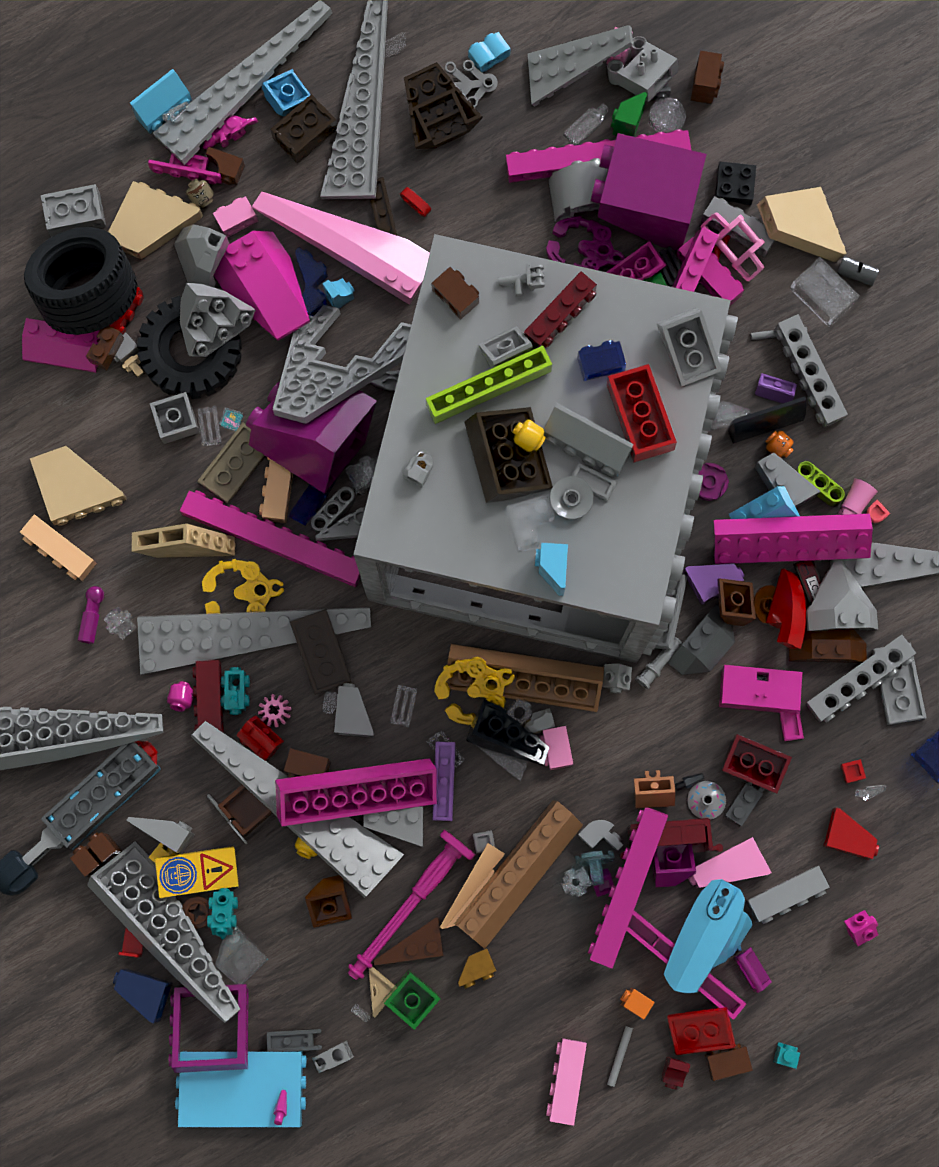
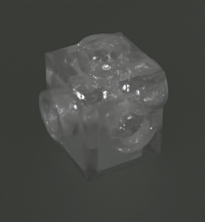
[104,607,137,640]
[561,867,593,898]

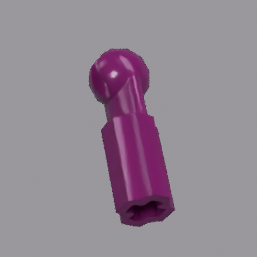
[78,586,105,644]

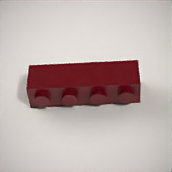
[193,660,224,733]

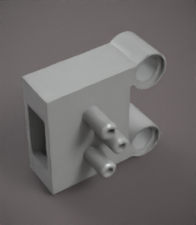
[607,36,678,102]

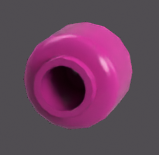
[167,681,194,712]

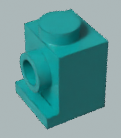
[773,1042,800,1069]

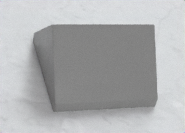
[479,326,532,369]

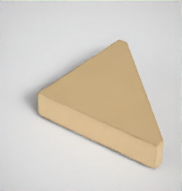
[369,967,395,1018]

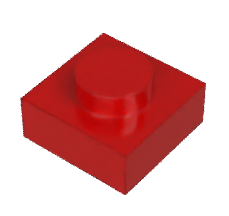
[841,759,866,784]

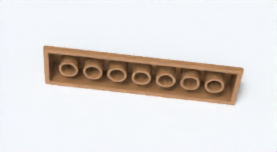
[446,644,604,712]
[454,800,583,949]

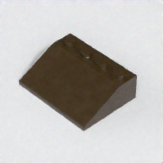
[464,407,553,503]

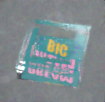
[219,407,244,431]

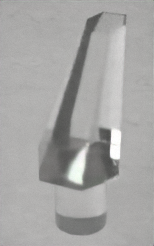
[162,102,188,122]
[855,785,887,801]

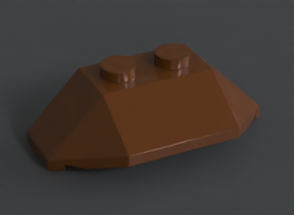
[789,625,867,663]

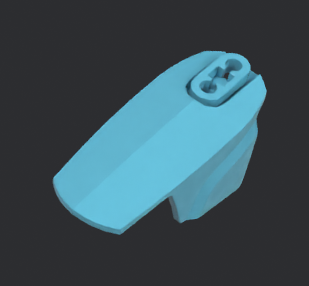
[664,879,752,993]

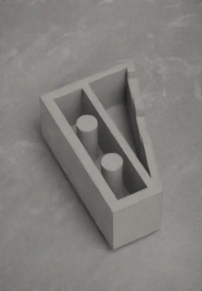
[755,453,820,508]

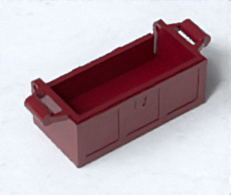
[619,818,723,860]

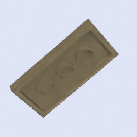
[197,422,265,504]

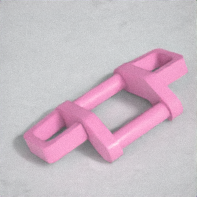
[701,212,765,281]

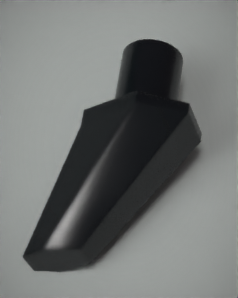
[675,773,704,791]

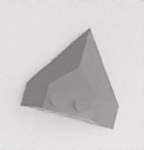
[806,559,878,631]

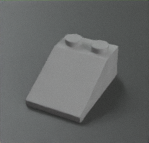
[657,308,722,386]
[127,817,195,854]

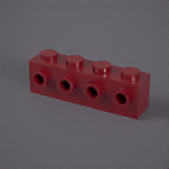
[524,271,597,349]

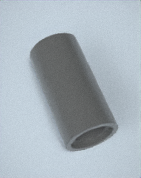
[837,256,879,287]

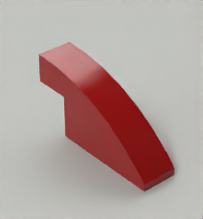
[766,569,806,649]

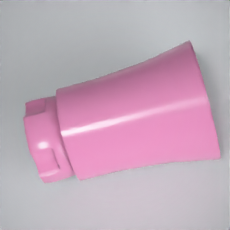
[838,479,877,515]

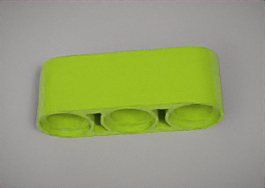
[796,461,845,506]

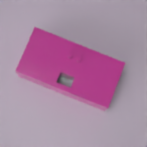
[719,665,802,714]

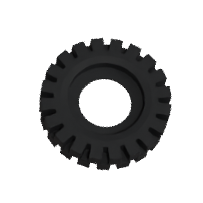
[137,296,242,399]

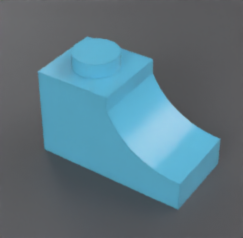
[322,278,354,308]

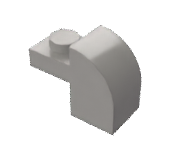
[577,820,623,851]

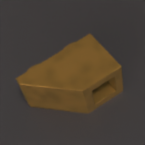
[458,949,496,989]

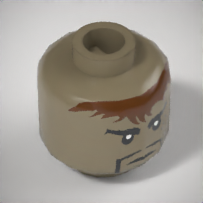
[186,179,214,208]

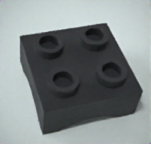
[715,161,756,205]

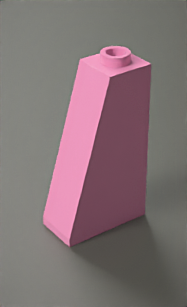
[688,837,772,888]

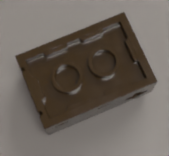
[270,94,337,163]

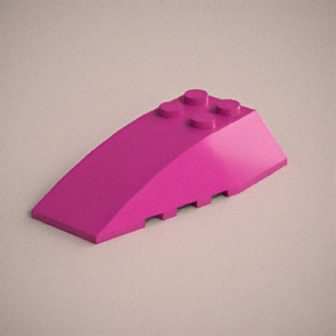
[213,231,310,341]

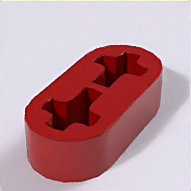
[400,187,431,217]

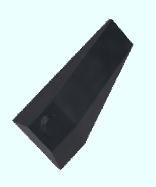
[466,699,549,766]

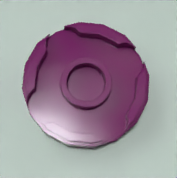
[698,463,729,501]

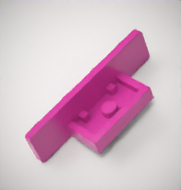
[148,154,222,184]

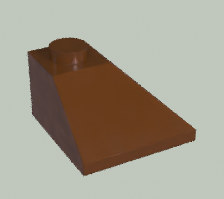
[717,578,756,626]
[305,875,352,928]

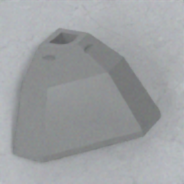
[174,224,229,287]
[180,283,255,357]

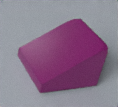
[590,868,614,897]

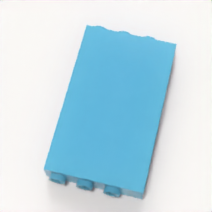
[175,1051,307,1127]

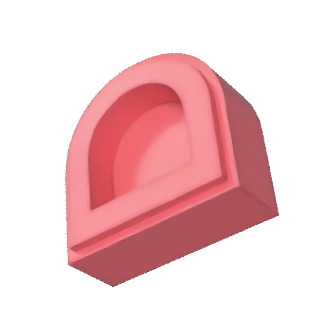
[866,500,890,523]

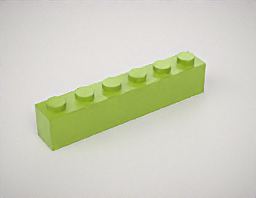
[425,346,552,424]

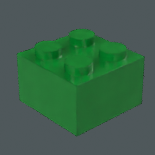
[383,969,441,1030]

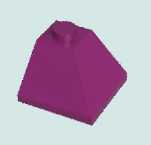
[652,844,696,887]

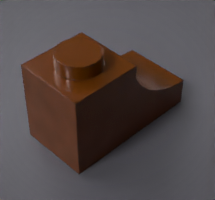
[206,147,245,185]

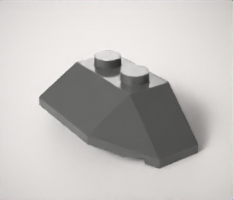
[667,605,735,675]

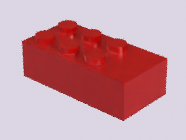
[607,364,677,463]

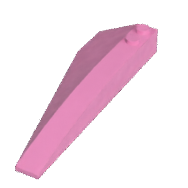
[252,192,430,305]

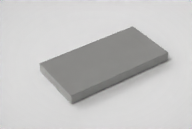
[872,643,927,725]

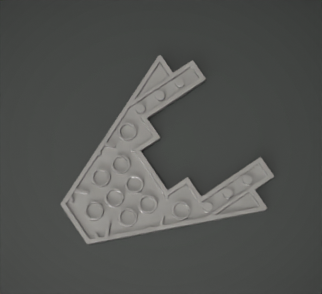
[273,305,411,424]

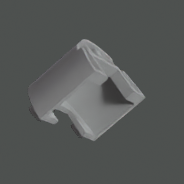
[549,158,609,222]

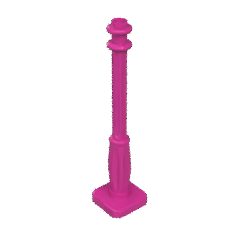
[348,829,476,980]

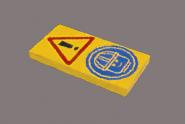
[155,846,239,898]

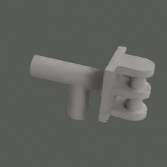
[499,264,545,297]

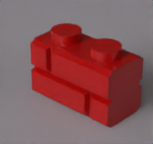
[236,715,284,761]

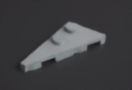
[315,506,366,541]

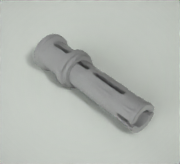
[635,637,683,690]

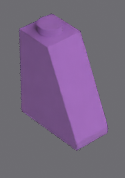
[683,564,744,605]

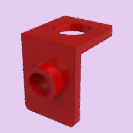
[118,928,143,957]

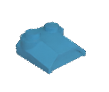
[262,69,311,116]

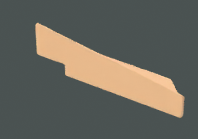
[440,843,504,929]

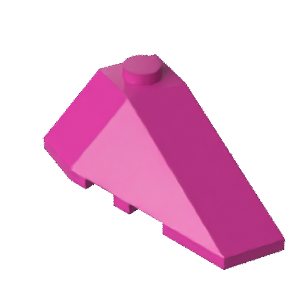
[606,241,666,280]

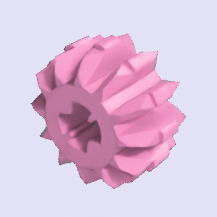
[258,694,292,728]

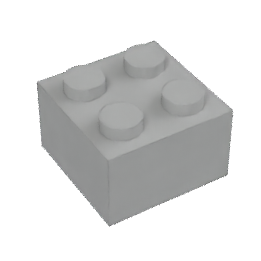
[150,392,200,444]

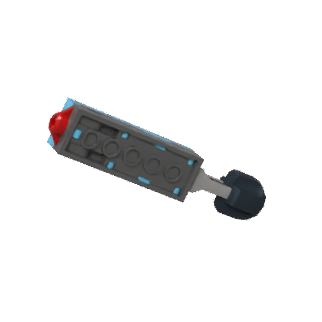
[0,741,161,896]

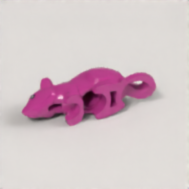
[203,115,258,149]

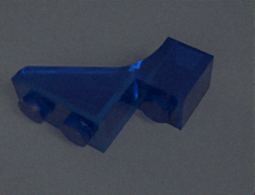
[295,247,328,316]

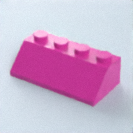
[22,318,100,373]

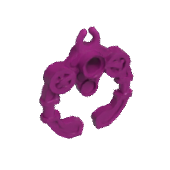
[546,215,625,271]

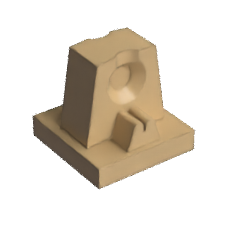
[122,354,144,377]

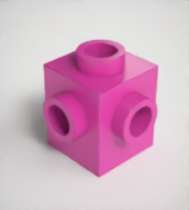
[844,910,878,946]

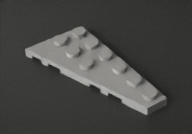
[528,25,633,107]
[829,542,939,588]

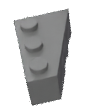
[363,807,424,848]

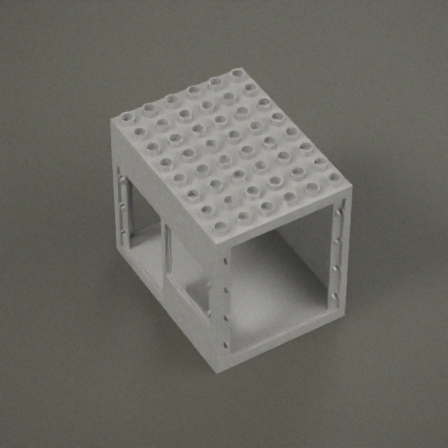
[354,234,738,663]

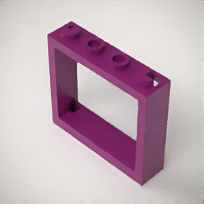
[169,984,249,1073]

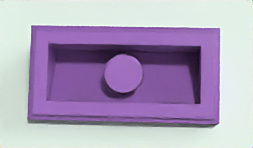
[755,373,797,403]

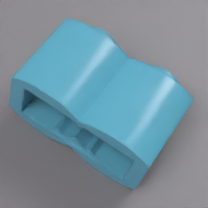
[468,32,511,73]

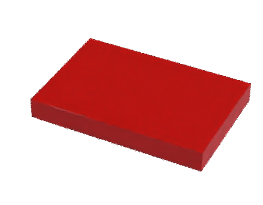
[667,1007,736,1055]

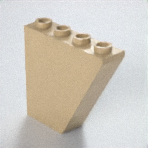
[108,181,203,259]
[757,187,847,262]
[30,446,127,526]
[132,524,236,558]

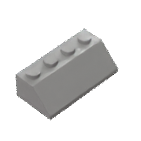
[544,403,634,477]

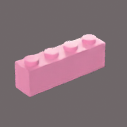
[546,1038,587,1126]

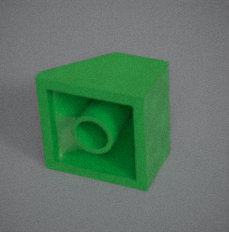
[611,92,647,137]

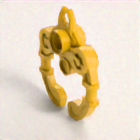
[202,559,284,614]
[434,657,515,725]

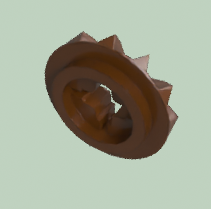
[182,896,212,929]

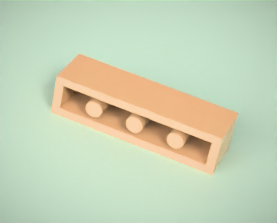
[259,457,293,523]
[20,514,97,581]

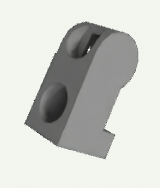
[312,1040,354,1073]

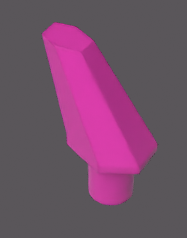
[273,1090,287,1125]

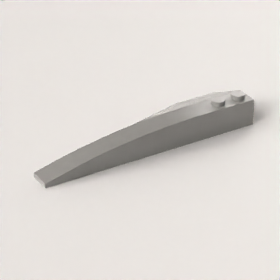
[0,707,164,770]
[87,841,240,1023]

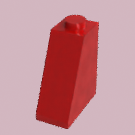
[823,808,879,860]

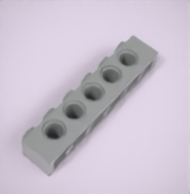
[774,314,848,428]
[806,635,916,723]

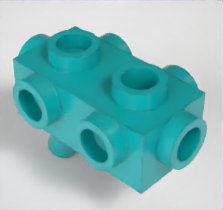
[221,667,250,715]
[207,888,238,940]

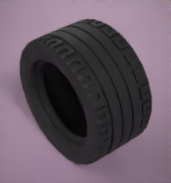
[24,227,137,335]

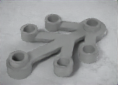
[445,60,498,108]

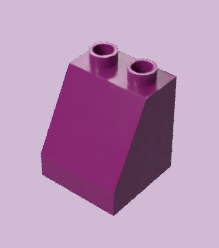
[590,133,707,251]
[246,382,377,493]

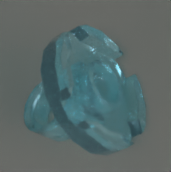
[575,851,615,886]

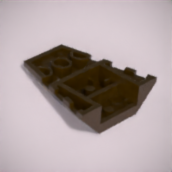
[404,62,483,149]

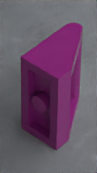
[733,947,772,993]

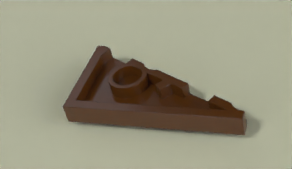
[374,918,443,965]

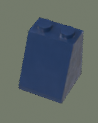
[113,969,172,1023]

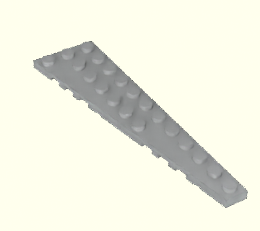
[153,0,332,165]
[320,0,388,199]
[137,607,371,675]
[191,721,404,898]

